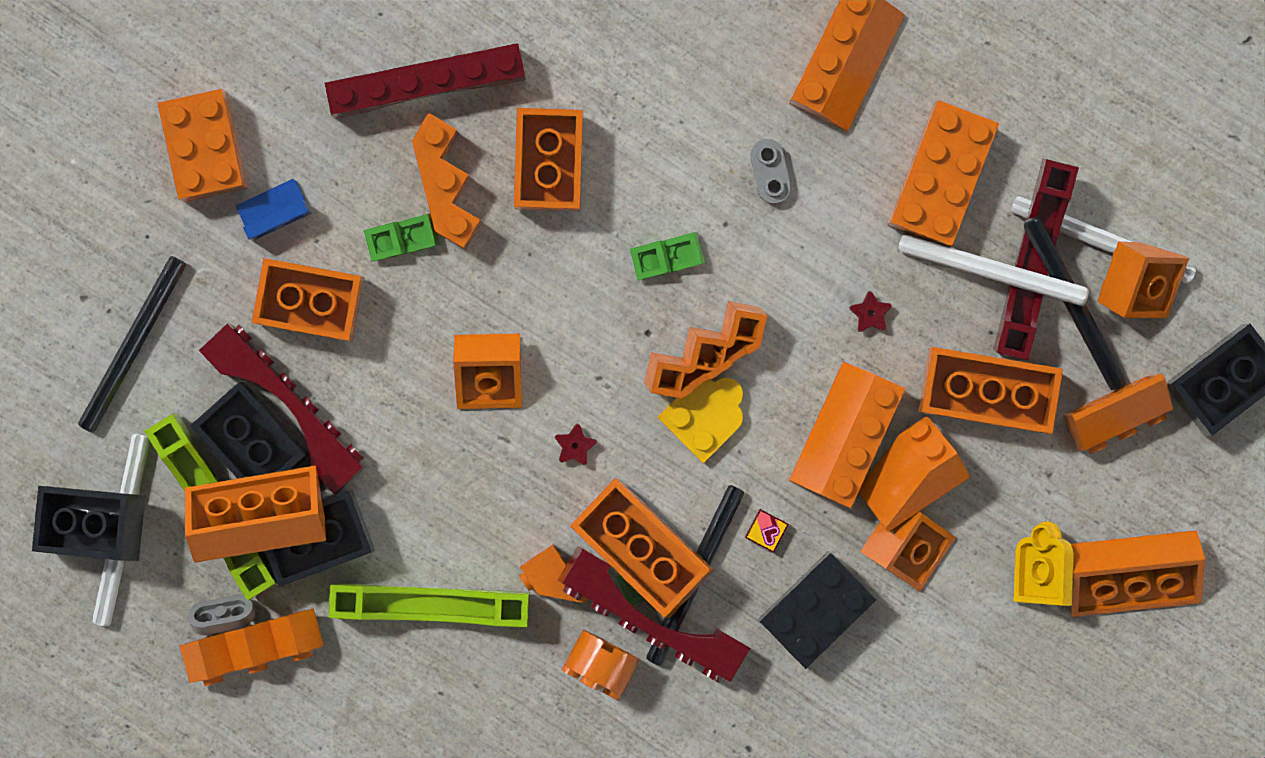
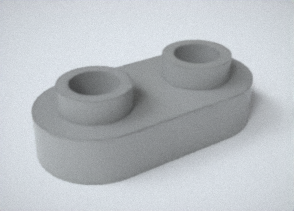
[750,139,791,204]
[188,595,255,635]

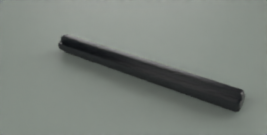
[1024,216,1126,390]
[78,256,186,432]
[646,485,744,666]

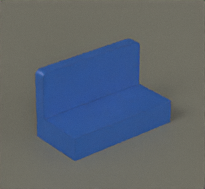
[236,179,311,241]

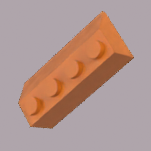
[789,0,905,132]
[789,362,906,508]
[185,466,326,563]
[1070,530,1206,617]

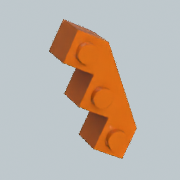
[412,113,482,250]
[644,301,768,399]
[179,608,324,686]

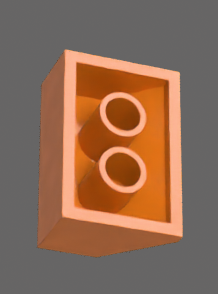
[1062,373,1173,454]

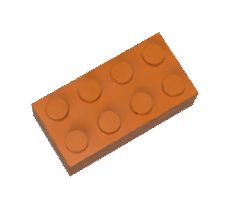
[887,100,999,247]
[918,347,1063,434]
[570,478,714,618]

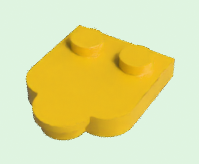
[657,378,743,463]
[1013,521,1074,606]

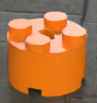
[561,630,640,701]

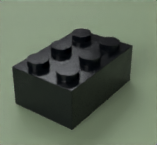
[1166,323,1265,436]
[190,381,309,479]
[32,485,146,561]
[266,490,375,587]
[758,551,876,669]

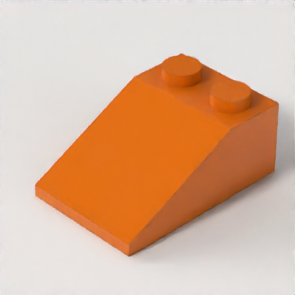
[858,416,970,532]

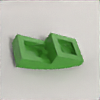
[364,214,440,262]
[630,232,706,281]

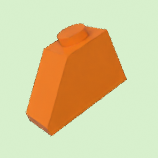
[519,544,589,603]

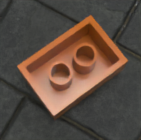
[157,89,248,202]
[514,108,584,212]
[251,258,365,342]

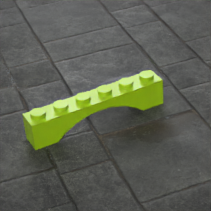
[144,414,277,601]
[328,583,530,627]

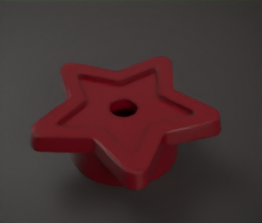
[849,291,892,332]
[555,423,597,465]

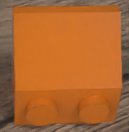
[1097,241,1189,318]
[453,333,522,409]
[860,512,956,592]

